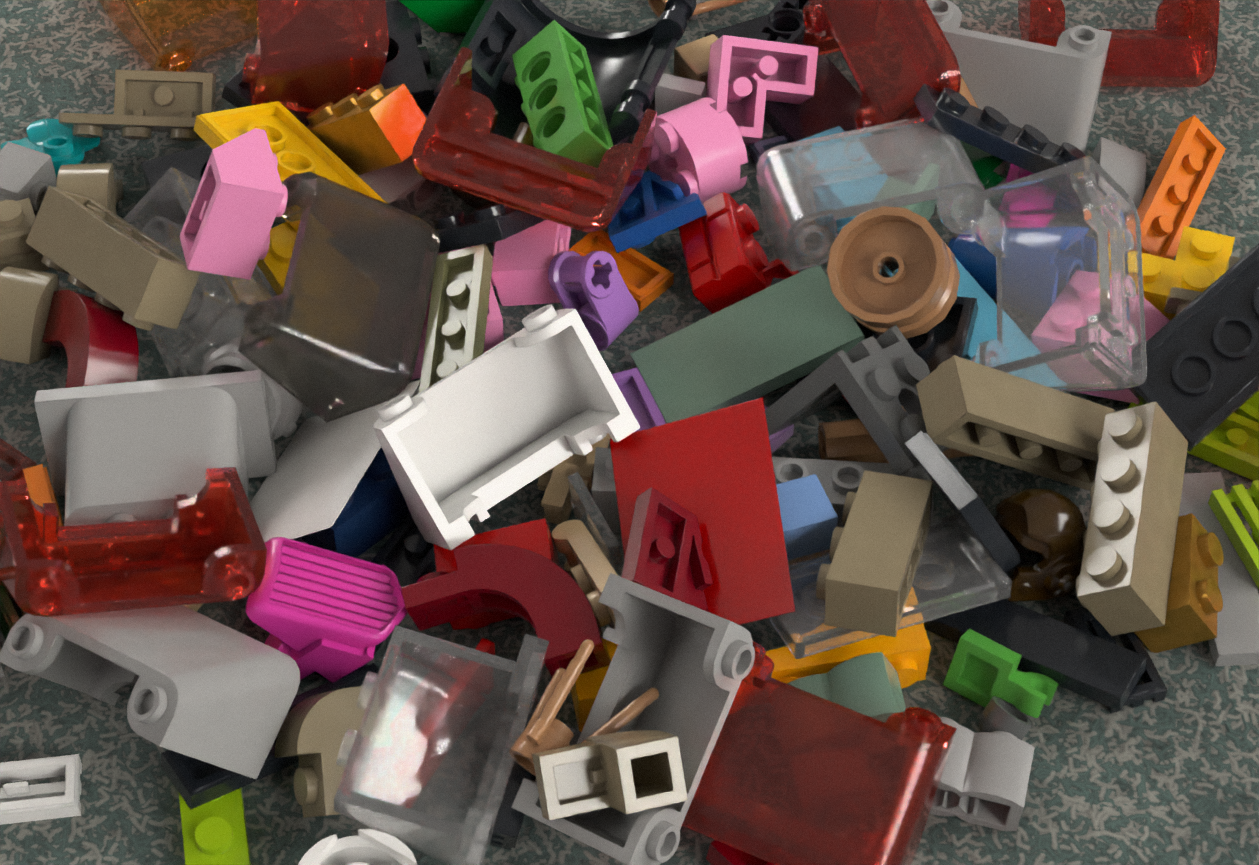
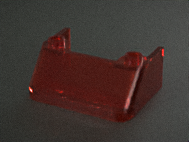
[803,0,961,182]
[1018,0,1220,87]

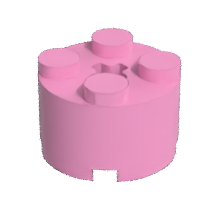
[636,97,748,203]

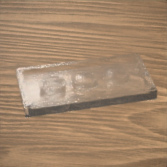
[769,514,1012,659]

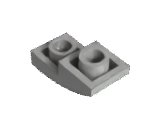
[1086,137,1146,224]

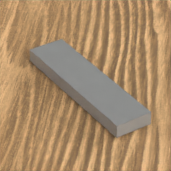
[1179,472,1259,667]

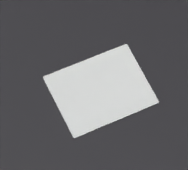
[211,380,420,564]

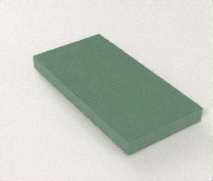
[630,263,865,423]

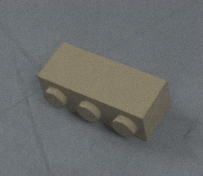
[816,470,933,637]

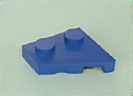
[605,171,707,253]

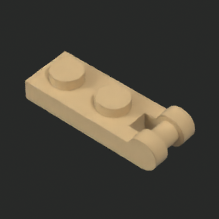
[551,520,618,629]

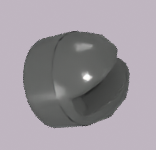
[979,696,1033,740]

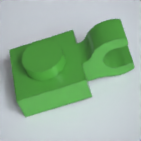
[943,629,1058,718]

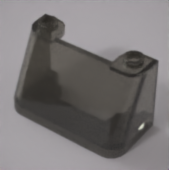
[238,171,440,423]

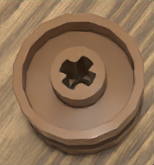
[827,206,960,339]

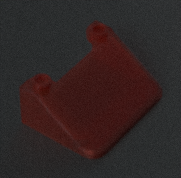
[412,47,657,232]

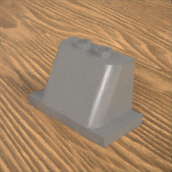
[34,370,277,557]

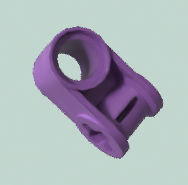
[548,251,639,351]

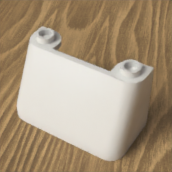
[373,304,641,550]

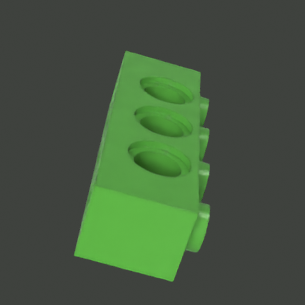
[512,20,617,195]

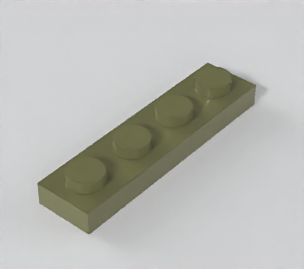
[419,244,493,393]

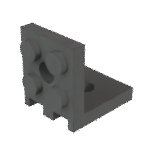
[765,325,949,476]

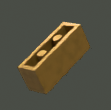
[306,84,437,175]

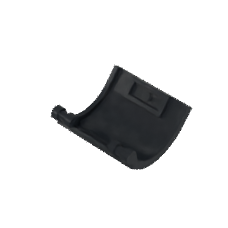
[433,0,697,162]

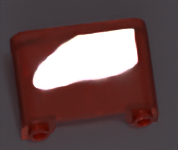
[243,0,389,113]
[0,467,267,617]
[682,641,957,865]

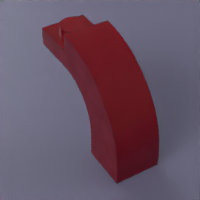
[42,290,139,388]
[401,544,611,677]

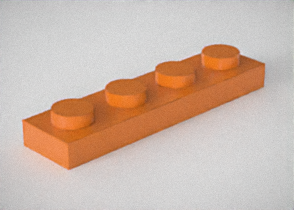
[1119,115,1226,260]

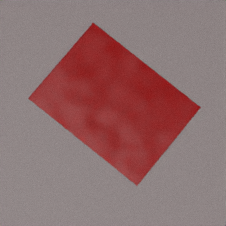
[610,397,795,625]

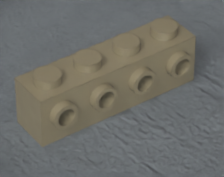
[26,186,201,331]
[916,355,1114,490]
[1076,401,1188,636]

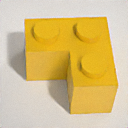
[1115,226,1235,320]

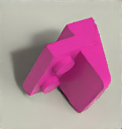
[246,537,408,683]

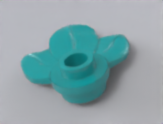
[1,118,101,177]

